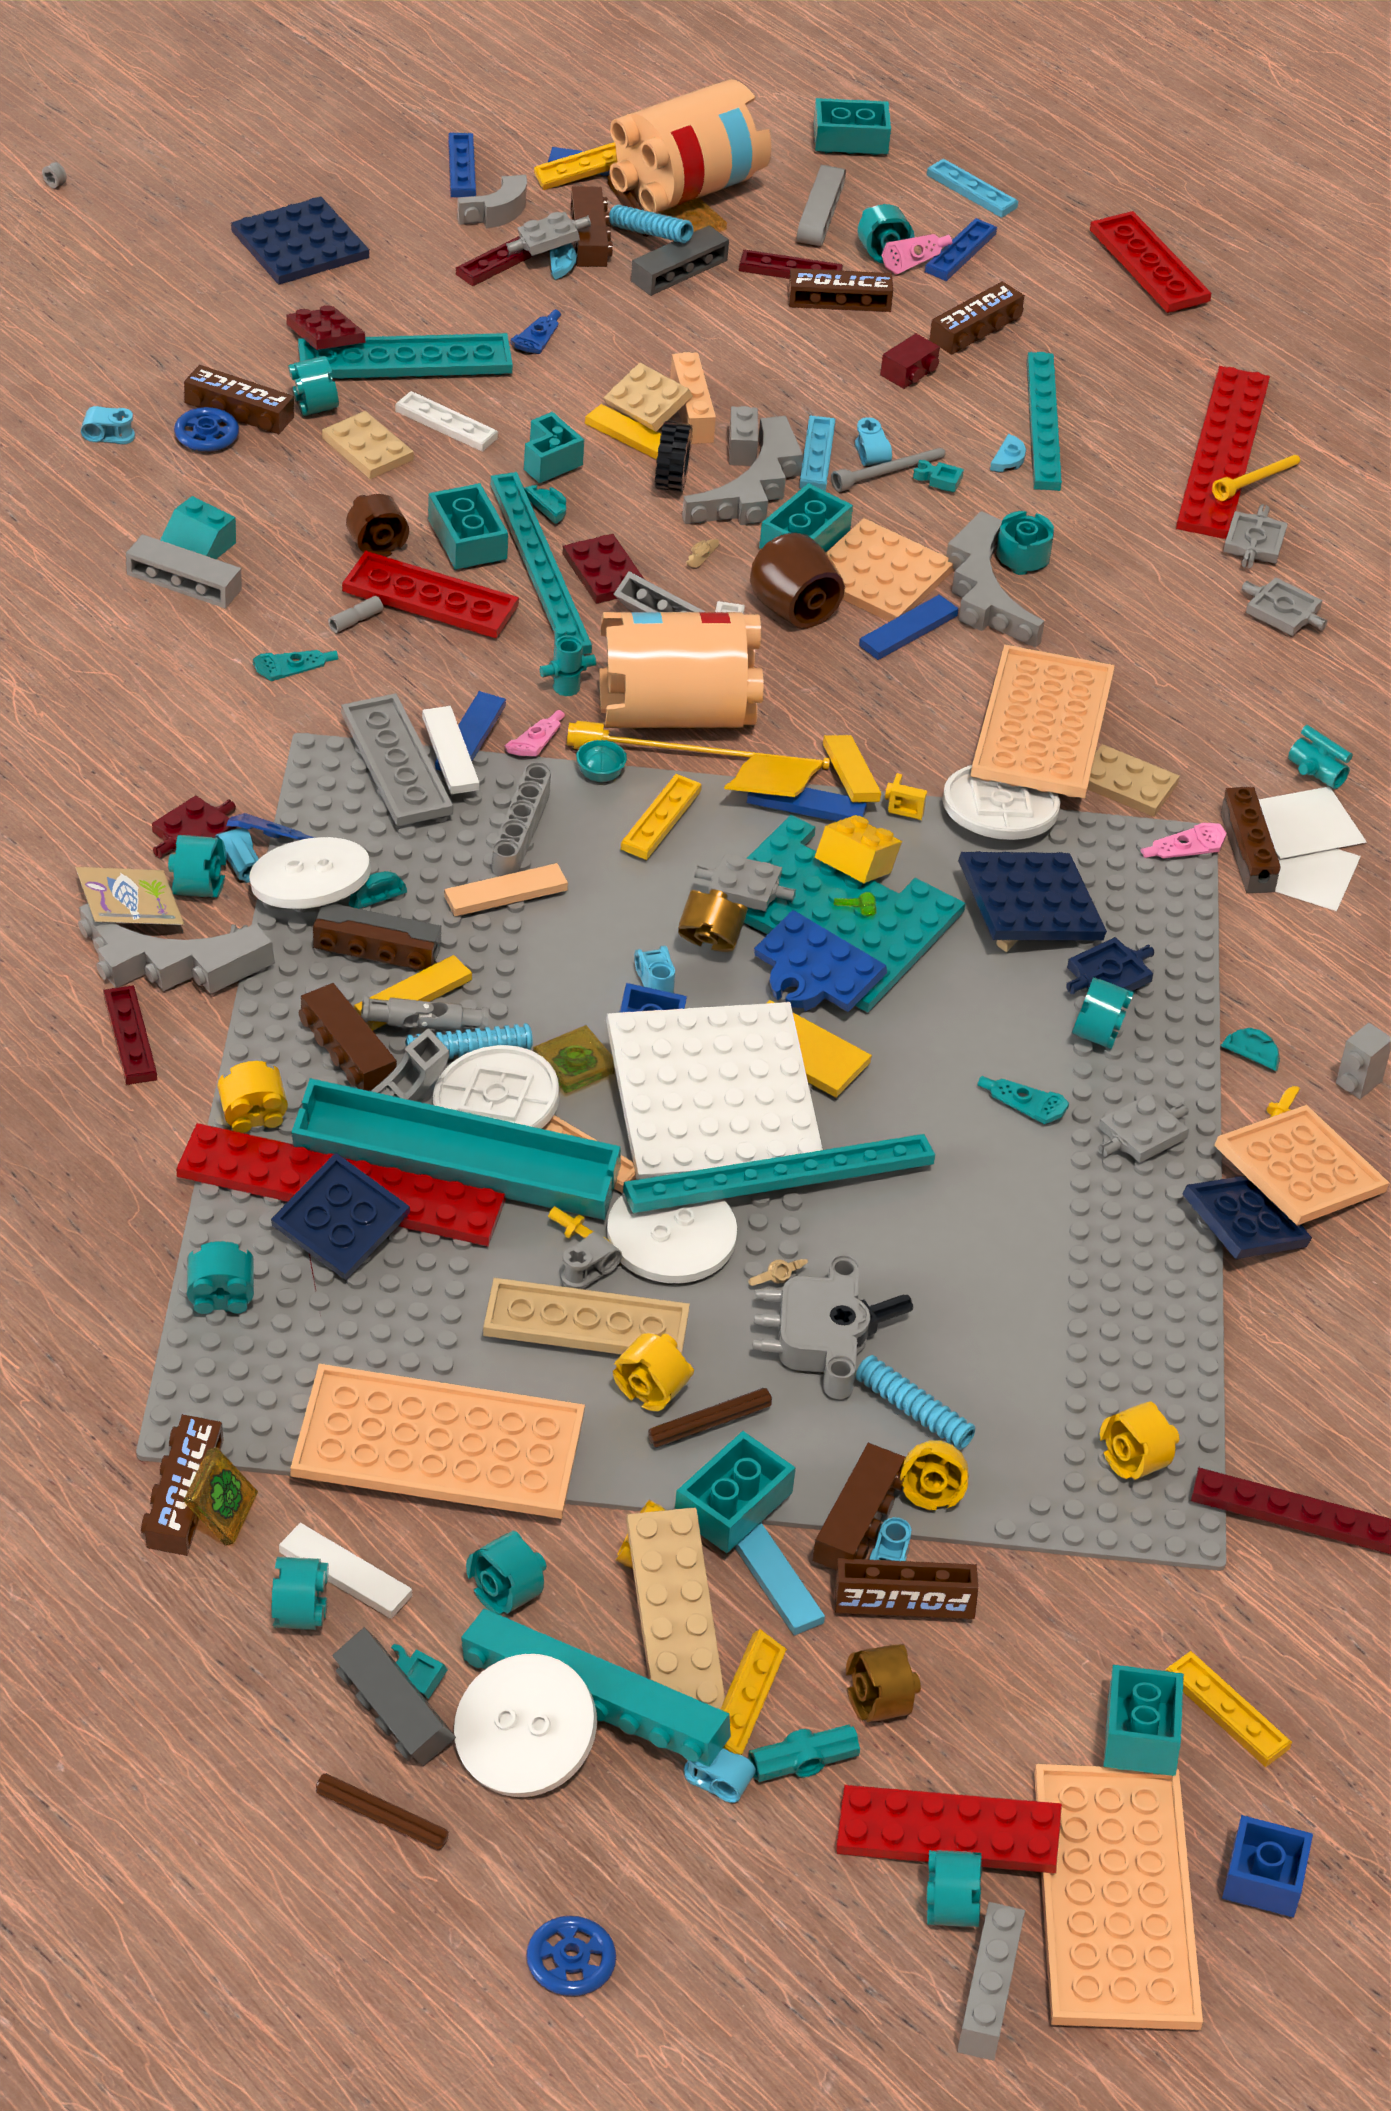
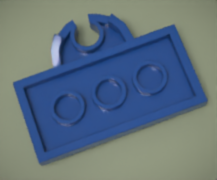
[754,910,887,1012]

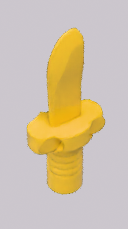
[1266,1086,1300,1118]
[548,1206,609,1241]

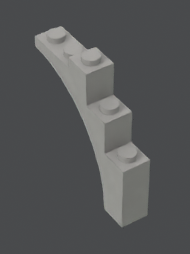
[682,416,803,525]
[946,511,1044,648]
[78,903,275,994]

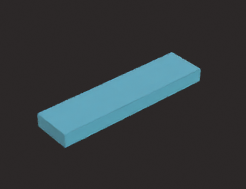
[927,159,1018,218]
[799,416,836,491]
[734,1522,825,1636]

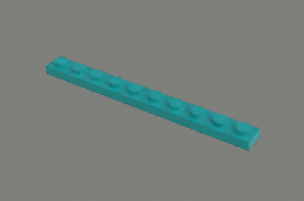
[490,472,592,654]
[623,1134,936,1213]

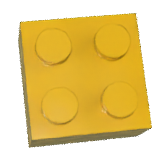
[814,815,902,883]

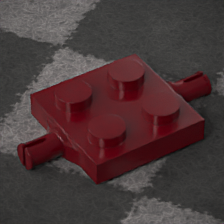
[152,795,237,858]

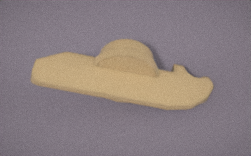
[686,539,719,568]
[748,1259,808,1286]

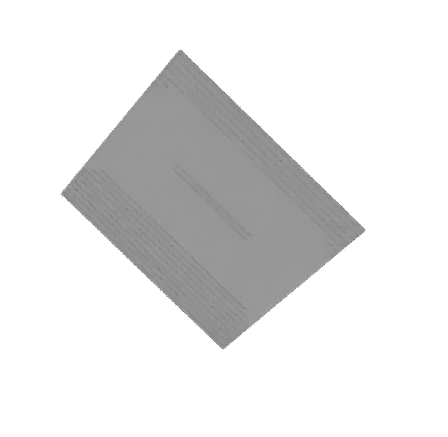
[136,733,1226,1571]

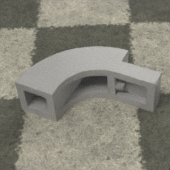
[457,175,527,228]
[371,1028,449,1101]

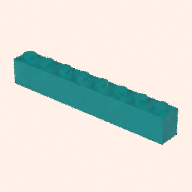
[461,1608,731,1767]

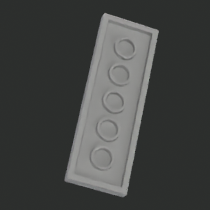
[341,693,453,826]

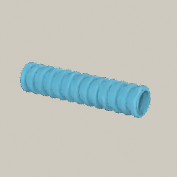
[609,205,693,243]
[405,1023,533,1059]
[856,1355,976,1450]

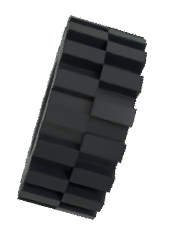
[655,421,693,492]

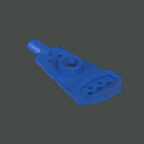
[510,310,561,354]
[227,813,315,840]

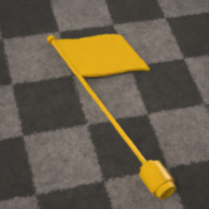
[567,720,830,797]

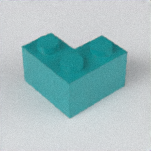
[524,411,584,483]

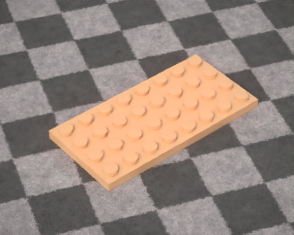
[970,644,1115,798]
[290,1364,585,1519]
[1034,1764,1203,2030]

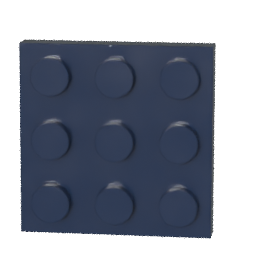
[271,1153,410,1280]
[1182,1176,1312,1259]

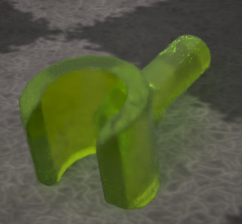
[834,892,877,916]

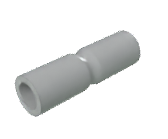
[328,596,383,633]

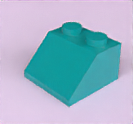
[160,496,236,559]

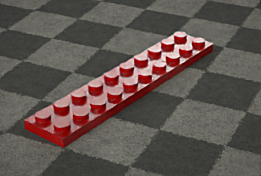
[1176,366,1270,539]
[176,1123,506,1246]

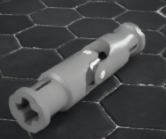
[361,996,488,1032]

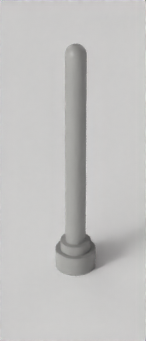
[831,448,946,492]

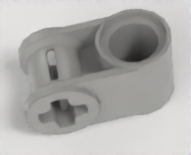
[561,1232,622,1289]

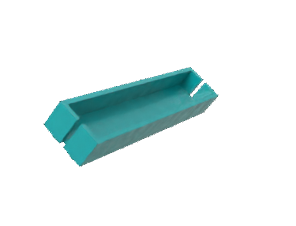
[291,1078,621,1220]

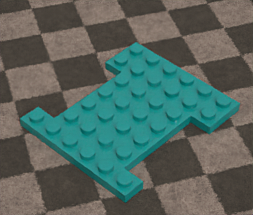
[744,815,966,1012]

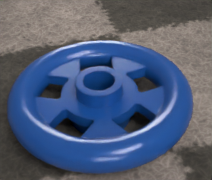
[174,407,239,451]
[526,1916,616,1996]

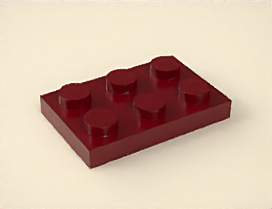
[286,306,365,350]
[562,533,644,604]

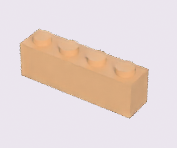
[670,352,716,444]

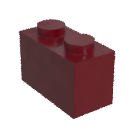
[880,333,940,389]

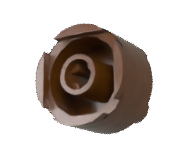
[346,494,410,557]

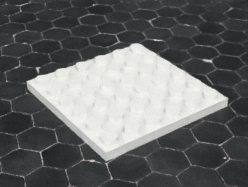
[606,1002,823,1180]

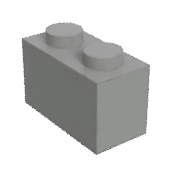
[729,406,758,466]
[1336,1023,1391,1099]

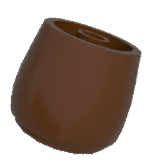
[750,533,845,628]

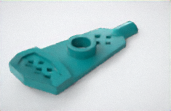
[253,650,339,681]
[977,1076,1069,1124]

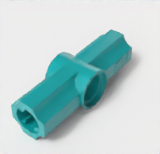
[748,1724,860,1782]

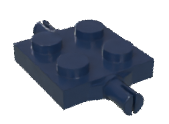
[1066,937,1154,994]

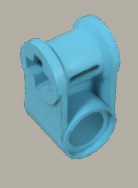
[81,406,135,444]
[855,418,892,466]
[634,945,675,993]
[870,1517,911,1561]
[684,1748,756,1803]

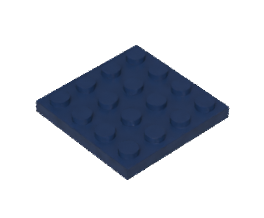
[231,196,369,285]
[958,851,1107,941]

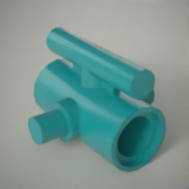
[539,626,597,696]
[1288,725,1353,789]

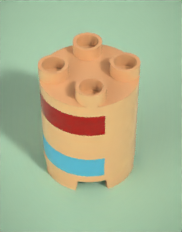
[610,79,771,213]
[599,612,764,728]

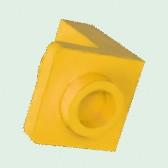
[885,773,927,820]

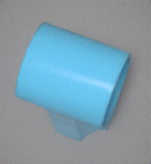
[215,828,259,883]

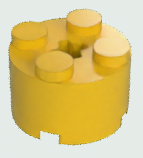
[217,1061,288,1133]
[613,1333,694,1411]
[1100,1401,1179,1480]

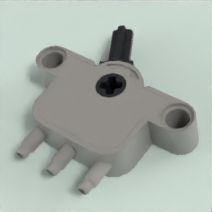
[752,1254,913,1399]

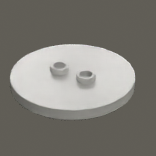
[943,765,1060,840]
[249,837,371,909]
[433,1045,560,1129]
[607,1193,737,1283]
[454,1654,597,1797]

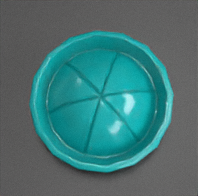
[576,740,627,782]

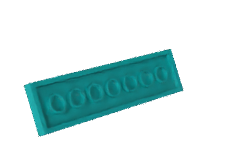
[298,333,513,379]

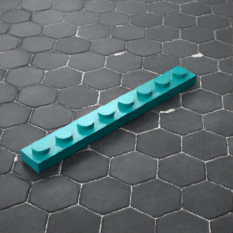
[1027,352,1062,491]

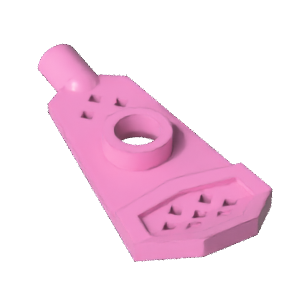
[882,234,952,275]
[504,710,565,756]
[1140,823,1226,859]

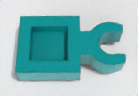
[913,460,964,493]
[391,1644,448,1699]

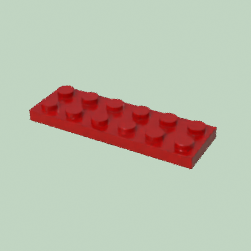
[1090,211,1212,313]
[342,551,519,639]
[837,1785,1062,1873]

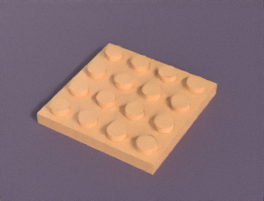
[826,518,955,622]
[1214,1105,1390,1226]

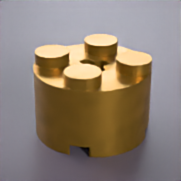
[678,889,748,952]
[846,1644,921,1722]

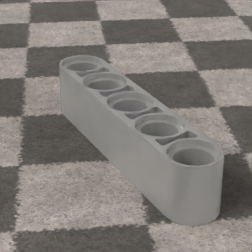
[797,165,846,246]
[492,762,551,877]

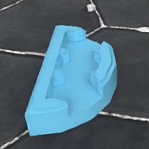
[550,243,577,280]
[990,434,1026,472]

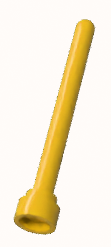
[1212,455,1300,501]

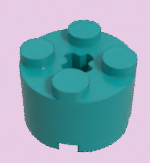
[857,204,915,264]
[288,356,339,416]
[996,511,1054,575]
[168,835,226,897]
[1072,977,1134,1049]
[187,1241,254,1314]
[466,1530,547,1614]
[272,1557,329,1630]
[927,1850,982,1927]

